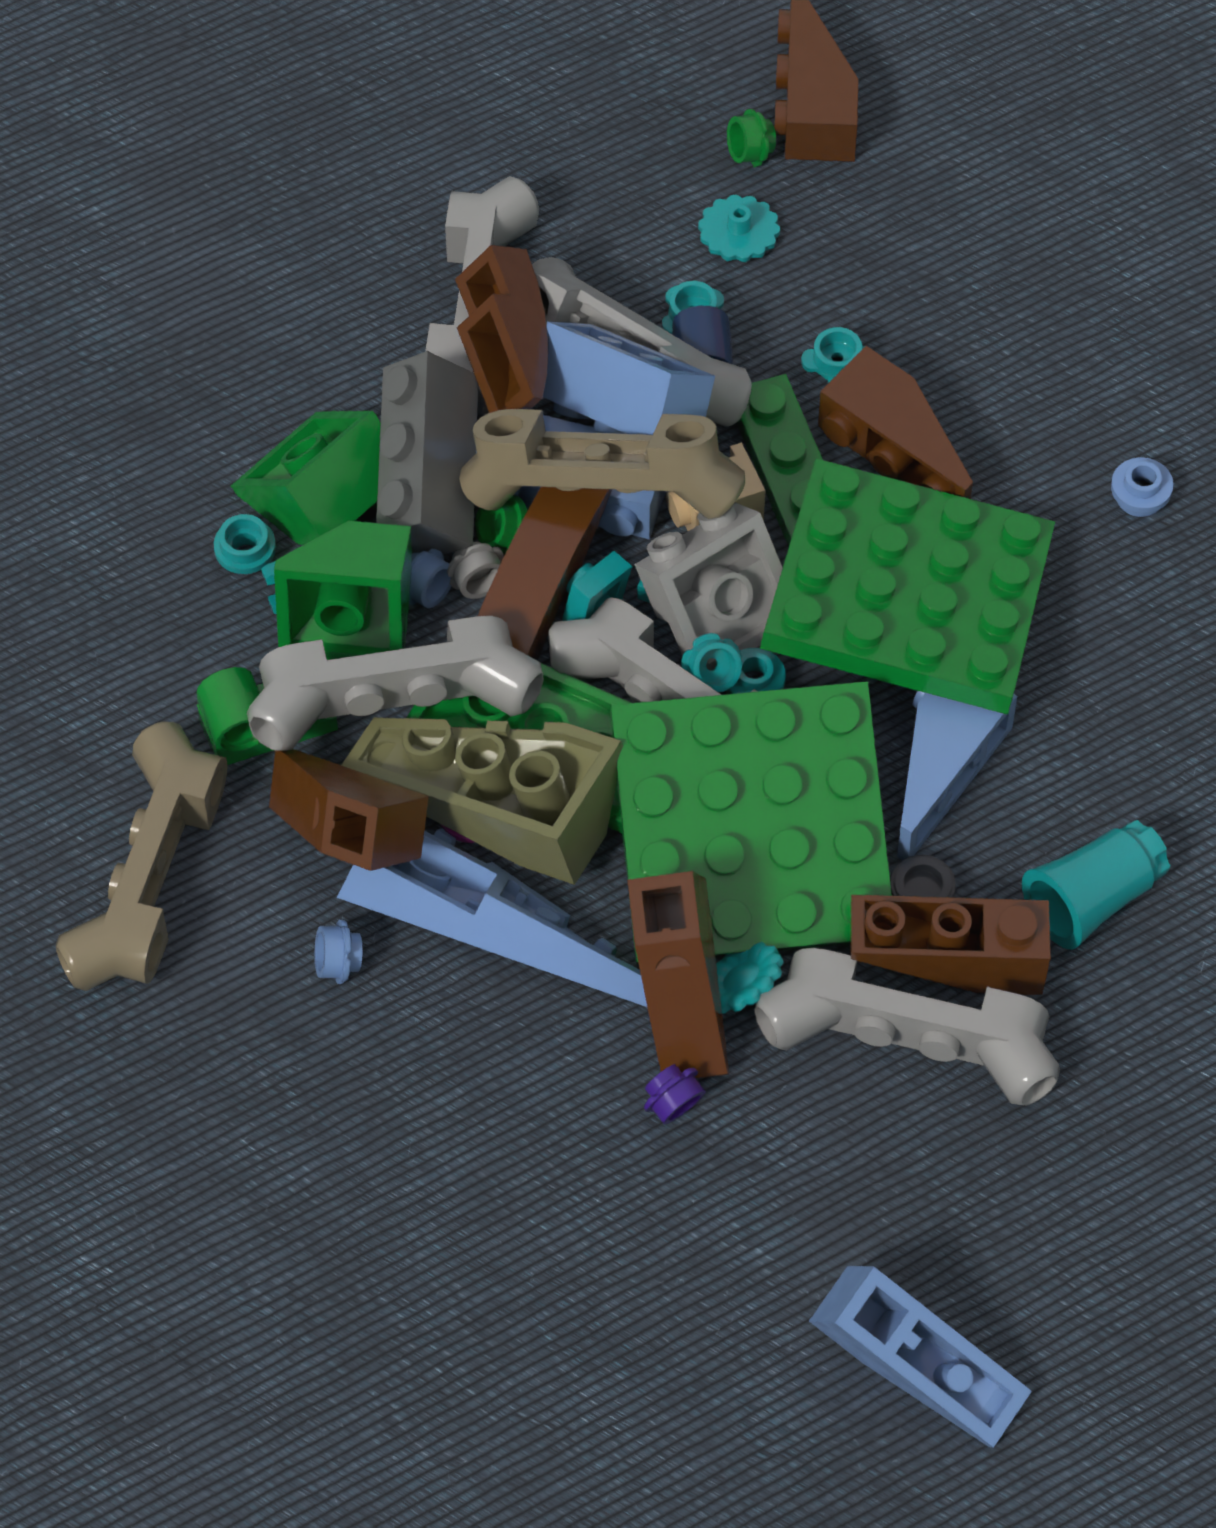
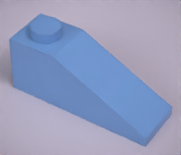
[897,691,1017,860]
[809,1266,1032,1448]

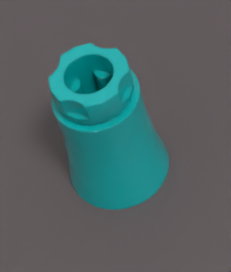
[1022,820,1170,949]

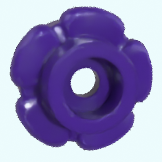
[644,1064,706,1125]

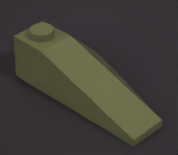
[341,717,623,885]

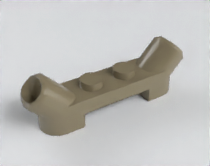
[459,409,745,519]
[55,721,227,991]

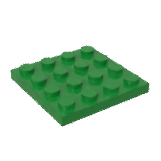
[760,458,1055,715]
[610,681,892,965]

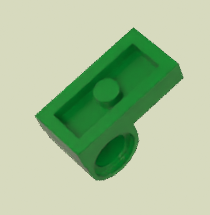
[196,667,338,765]

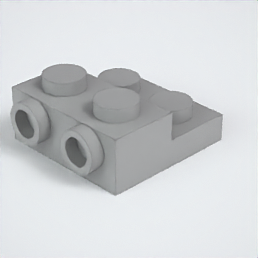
[634,502,783,670]

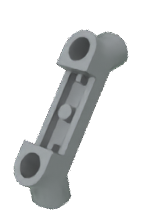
[425,176,539,420]
[532,257,752,427]
[548,597,758,703]
[247,616,544,751]
[755,948,1060,1106]

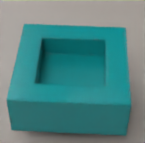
[562,551,632,621]

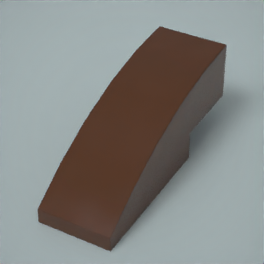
[455,245,548,413]
[478,487,613,660]

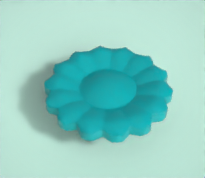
[698,195,780,263]
[716,942,784,1013]

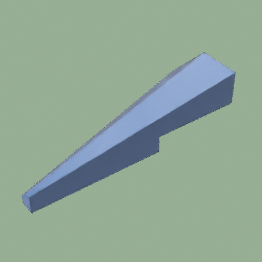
[337,828,647,1007]

